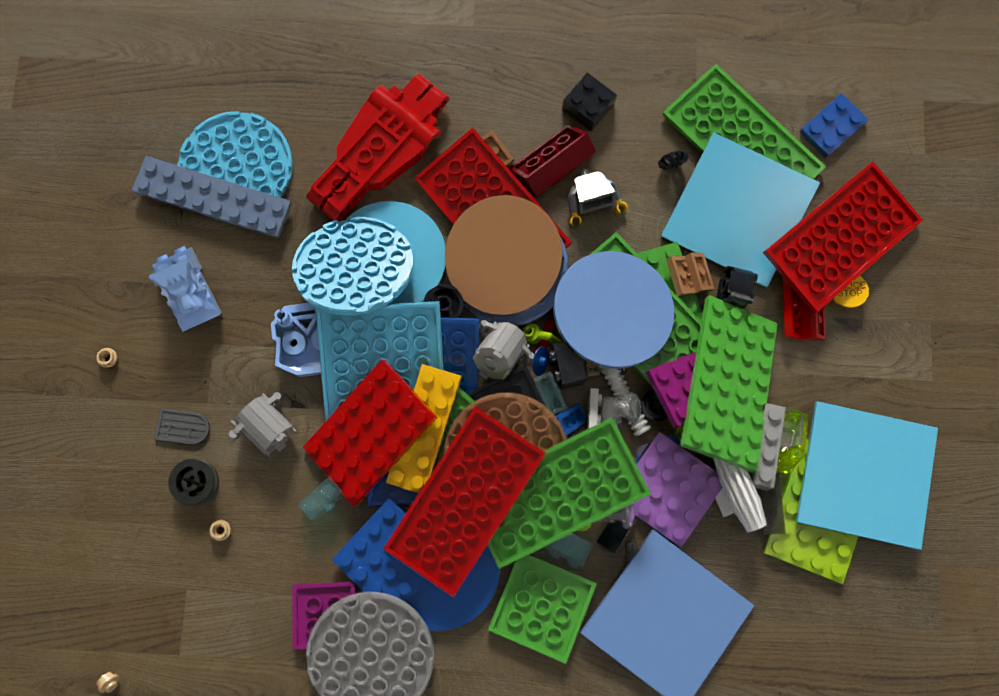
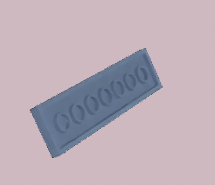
[132,156,292,239]

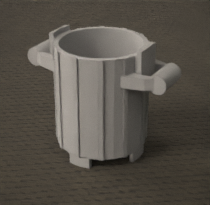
[473,320,535,380]
[229,392,297,457]

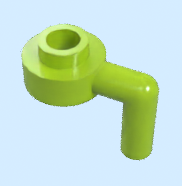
[522,323,561,344]

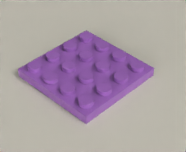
[625,432,723,548]

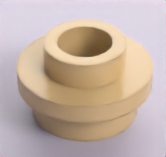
[97,348,118,368]
[210,520,231,541]
[97,672,119,693]

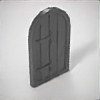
[154,408,210,445]

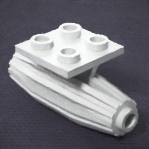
[714,458,767,533]

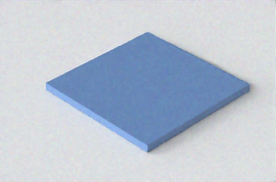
[580,530,754,696]

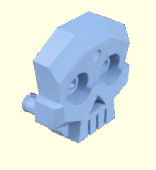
[271,303,321,377]

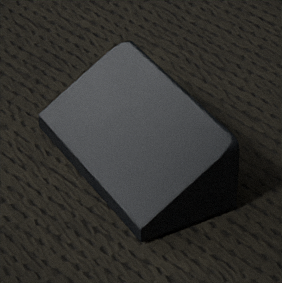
[597,509,637,553]

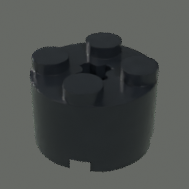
[717,266,758,309]
[424,284,464,318]

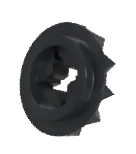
[658,150,689,170]
[641,390,668,422]

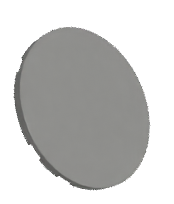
[306,592,434,696]

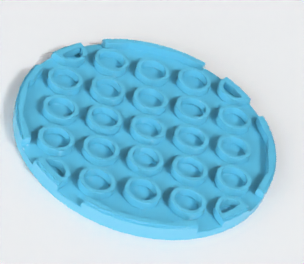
[177,111,293,220]
[346,201,446,304]
[292,217,413,315]

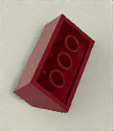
[509,124,596,197]

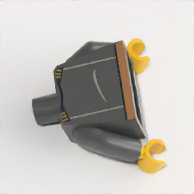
[568,169,628,227]

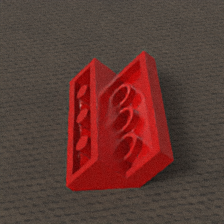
[783,278,826,341]

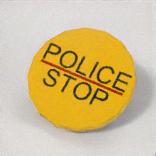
[833,276,869,308]

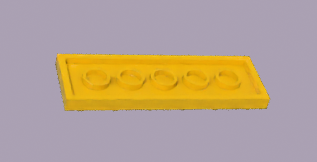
[386,364,462,493]

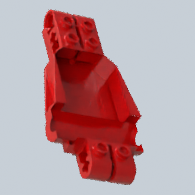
[306,74,449,221]

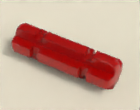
[534,320,556,354]

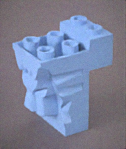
[149,246,222,332]

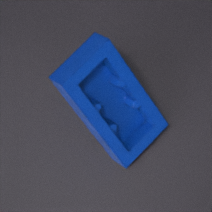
[555,402,588,436]

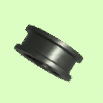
[168,459,219,505]

